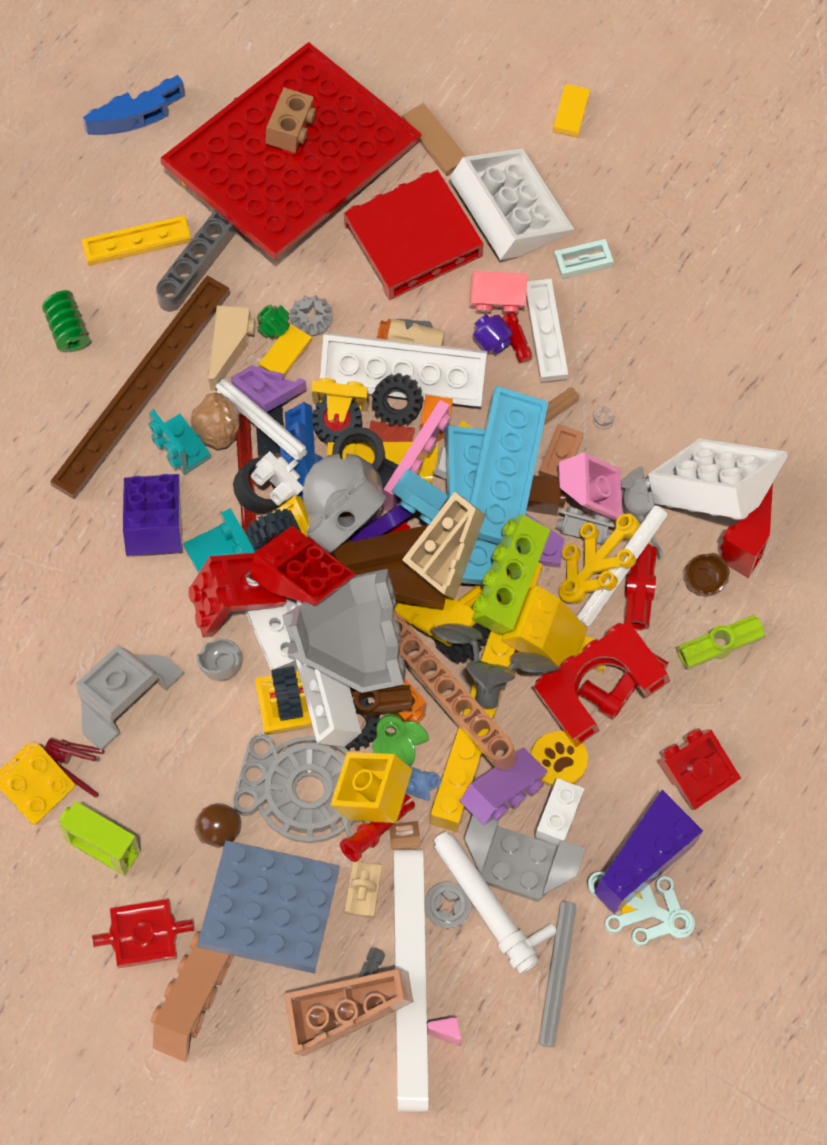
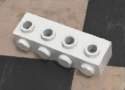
[244,576,298,670]

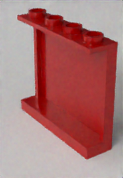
[344,169,484,300]

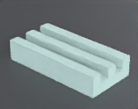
[554,239,614,279]

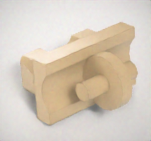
[345,861,382,918]

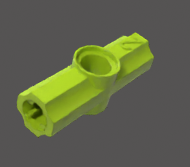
[677,614,765,670]

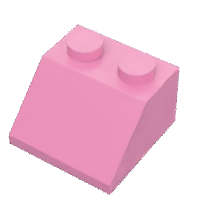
[559,452,622,520]

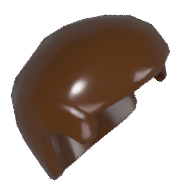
[685,553,730,596]
[194,803,241,848]

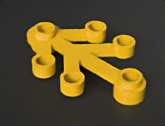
[559,514,641,604]

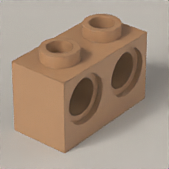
[265,88,316,153]

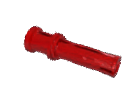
[340,794,415,862]

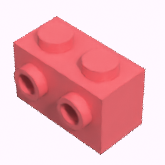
[469,271,527,313]

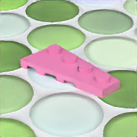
[383,400,451,512]

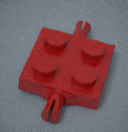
[92,899,194,969]

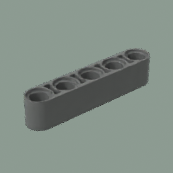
[156,210,239,312]

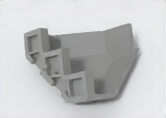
[282,569,406,693]

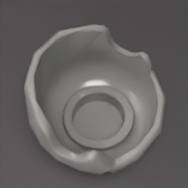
[196,638,243,681]

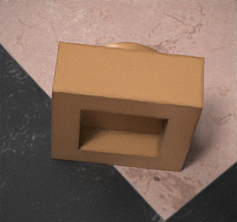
[390,821,421,849]

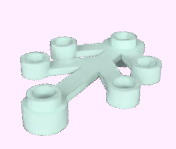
[587,872,695,948]

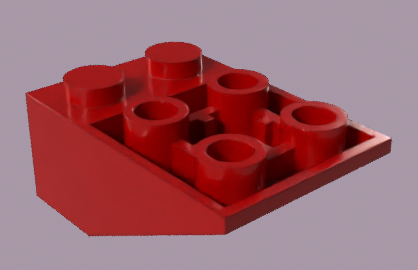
[719,483,773,578]
[250,526,356,605]

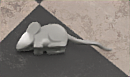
[621,467,663,557]

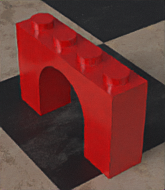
[534,620,670,747]

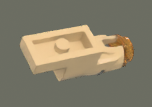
[377,319,445,346]

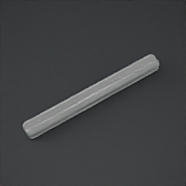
[539,902,576,1047]

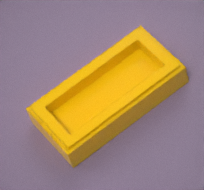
[553,84,590,137]
[259,324,312,378]

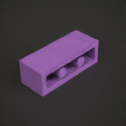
[460,747,548,825]

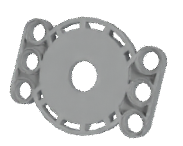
[233,734,370,843]

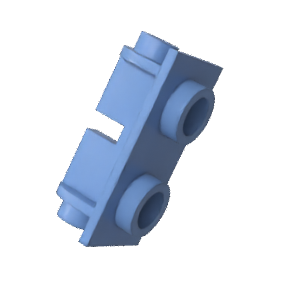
[404,762,441,801]

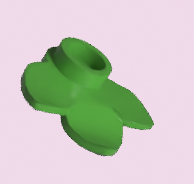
[372,714,429,766]

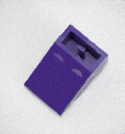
[123,474,182,556]

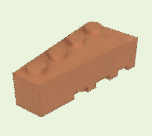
[151,932,234,1062]
[284,969,414,1056]

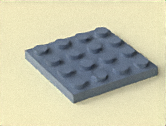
[197,841,340,974]

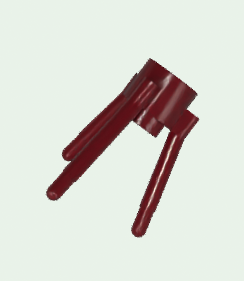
[44,737,105,798]

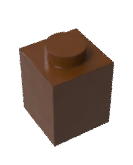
[526,475,566,516]

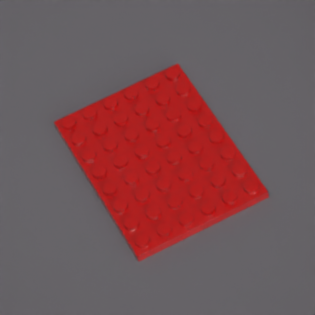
[161,42,422,260]

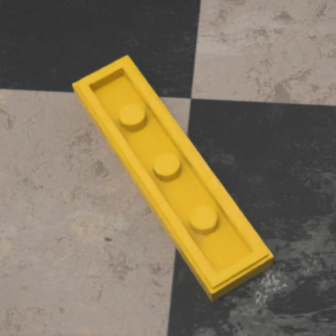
[81,215,192,266]

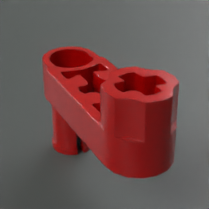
[578,652,669,720]

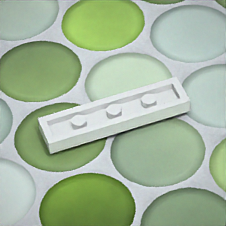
[526,279,568,382]

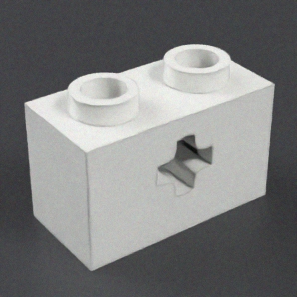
[535,778,585,846]

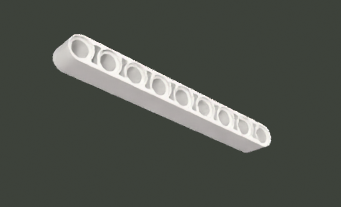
[394,849,428,1112]

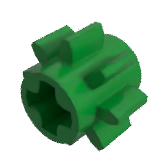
[257,304,290,338]

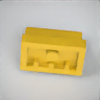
[0,741,75,825]

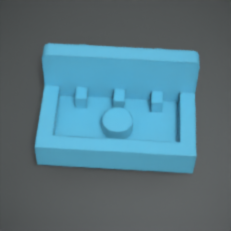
[392,469,448,524]

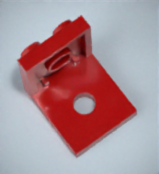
[188,553,287,638]

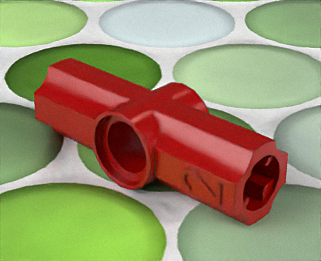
[625,544,657,631]

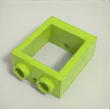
[59,801,141,877]

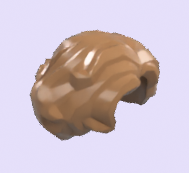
[190,392,240,449]

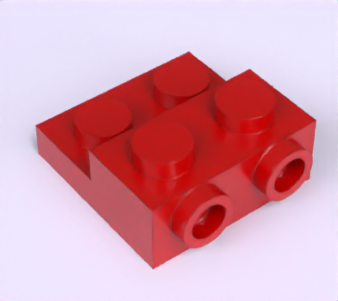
[658,728,741,810]

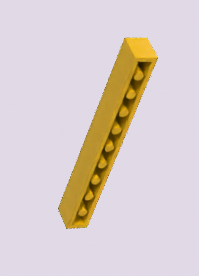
[430,562,543,833]

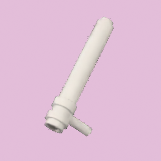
[433,831,556,975]

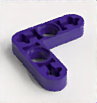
[346,502,413,541]

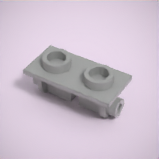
[556,506,615,545]

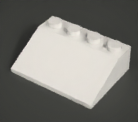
[449,148,574,260]
[648,438,788,520]

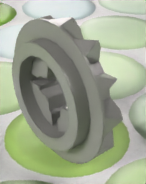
[290,294,333,335]
[424,882,471,930]

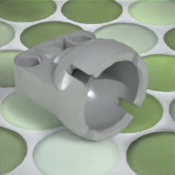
[303,454,386,553]

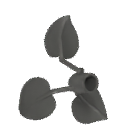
[430,623,561,708]

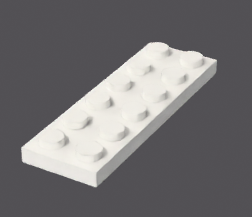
[320,332,488,407]

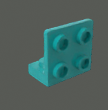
[148,409,211,475]
[183,508,255,573]

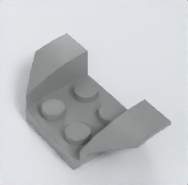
[76,645,184,751]
[465,815,586,902]

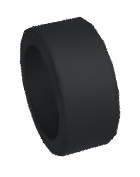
[332,427,385,473]
[233,458,279,514]

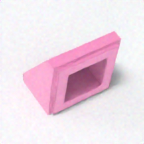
[427,1017,461,1046]

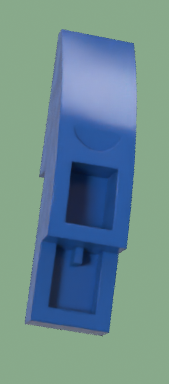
[83,75,185,135]
[280,402,323,502]

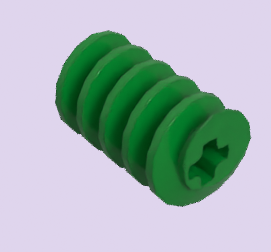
[42,290,90,352]

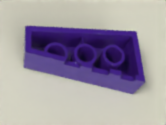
[594,789,703,914]

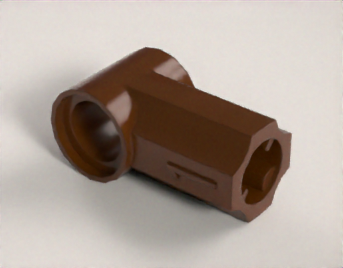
[354,685,413,718]

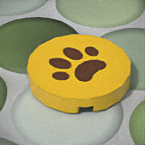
[531,731,588,787]

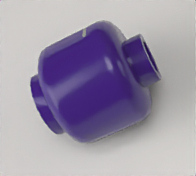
[473,314,513,355]

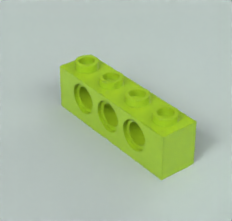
[471,514,551,635]

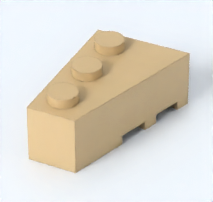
[402,492,486,599]

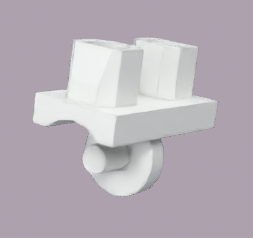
[251,451,303,505]

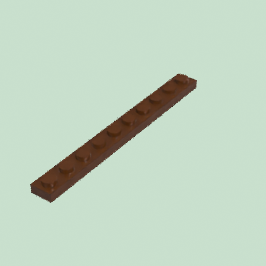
[50,275,230,499]

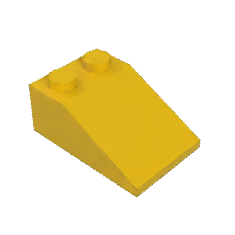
[501,586,588,672]

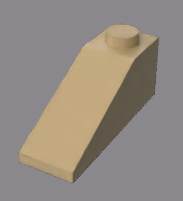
[209,306,255,391]

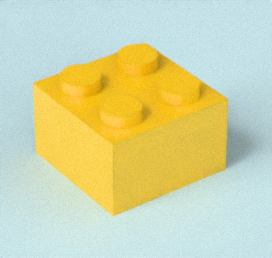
[330,752,413,823]

